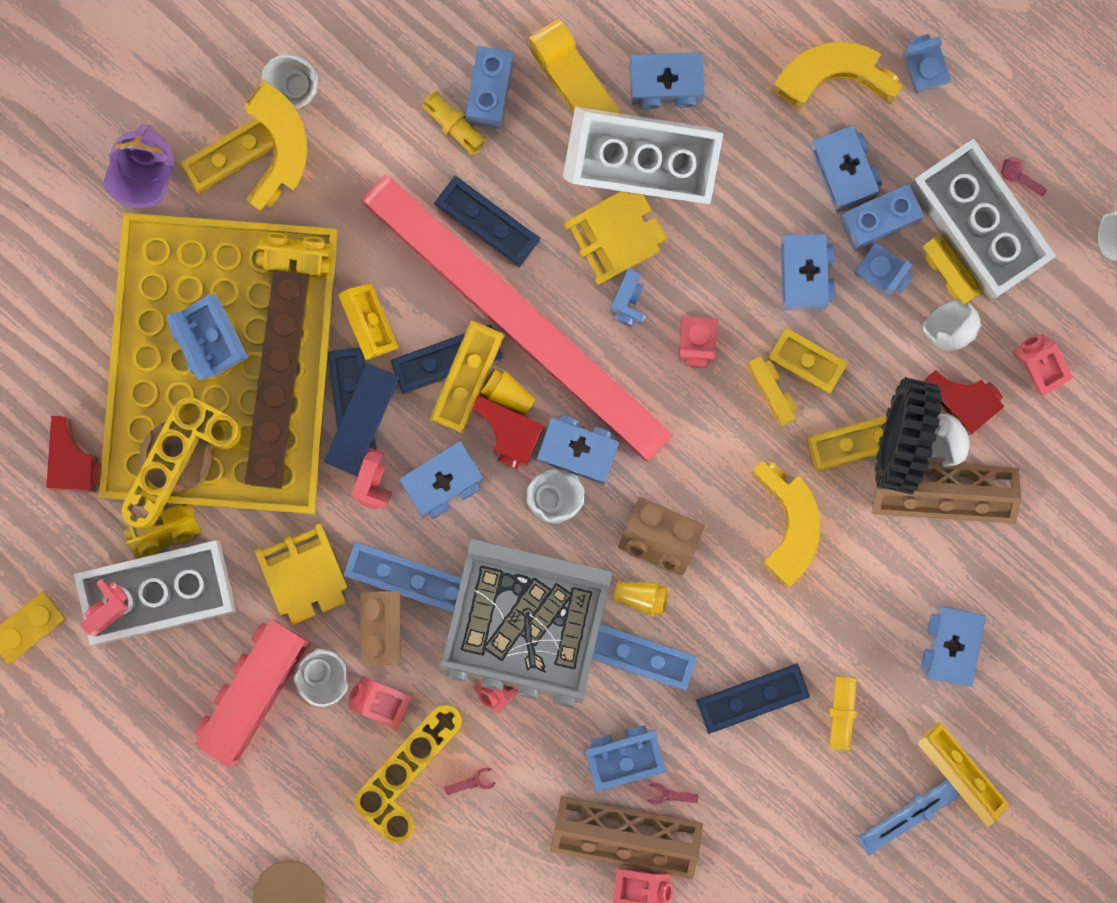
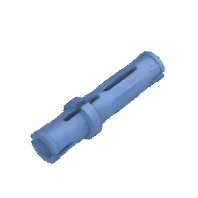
[857,778,960,856]

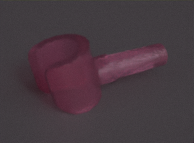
[1001,157,1047,196]
[445,768,496,795]
[647,783,698,805]

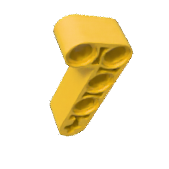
[528,18,622,114]
[121,397,241,529]
[354,704,463,843]

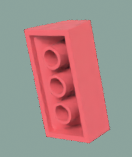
[194,619,311,768]

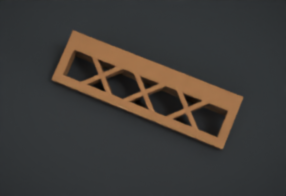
[872,459,1021,524]
[550,796,703,879]

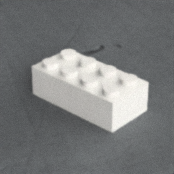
[563,107,724,204]
[910,138,1056,302]
[74,540,237,646]

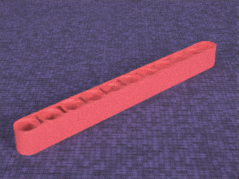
[361,174,672,462]

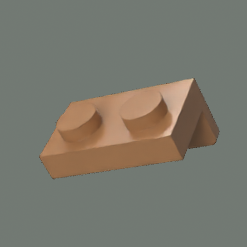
[618,497,705,575]
[360,591,401,665]

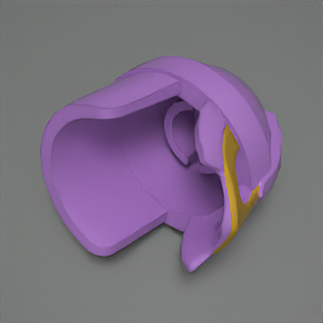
[104,125,174,208]

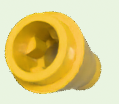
[481,368,536,416]
[614,581,669,617]

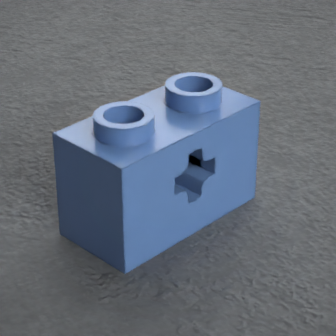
[466,46,514,129]
[630,52,704,109]
[810,125,882,212]
[840,184,924,251]
[781,234,835,311]
[537,415,619,485]
[399,441,484,519]
[921,607,986,687]

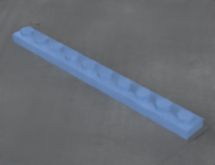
[343,542,698,691]

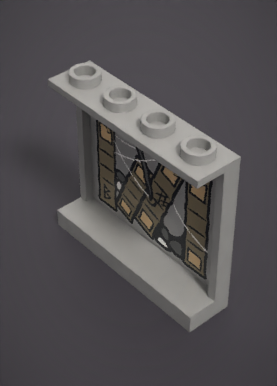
[440,539,613,707]

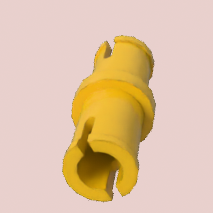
[421,91,487,156]
[829,676,858,750]

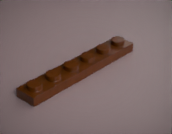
[245,270,310,489]

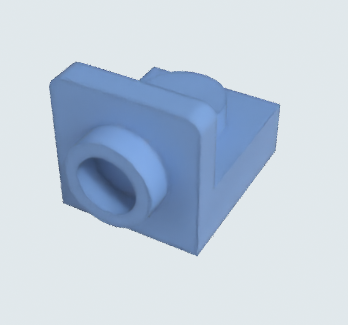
[903,34,951,94]
[854,243,913,297]
[610,268,647,327]

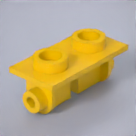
[256,233,333,276]
[124,504,203,559]

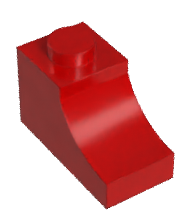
[923,370,1005,435]
[473,396,544,470]
[46,416,101,493]

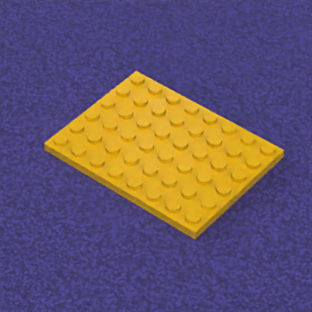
[98,213,338,515]

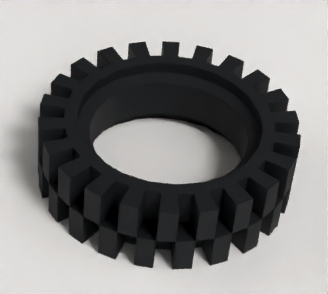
[875,377,942,495]

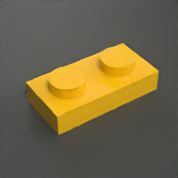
[922,234,983,304]
[338,283,399,360]
[767,328,848,395]
[746,356,797,428]
[0,591,67,665]

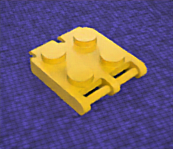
[563,191,668,286]
[254,522,349,625]

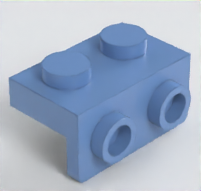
[166,293,248,380]
[585,725,666,792]

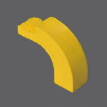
[771,42,903,111]
[242,79,307,212]
[750,460,820,588]

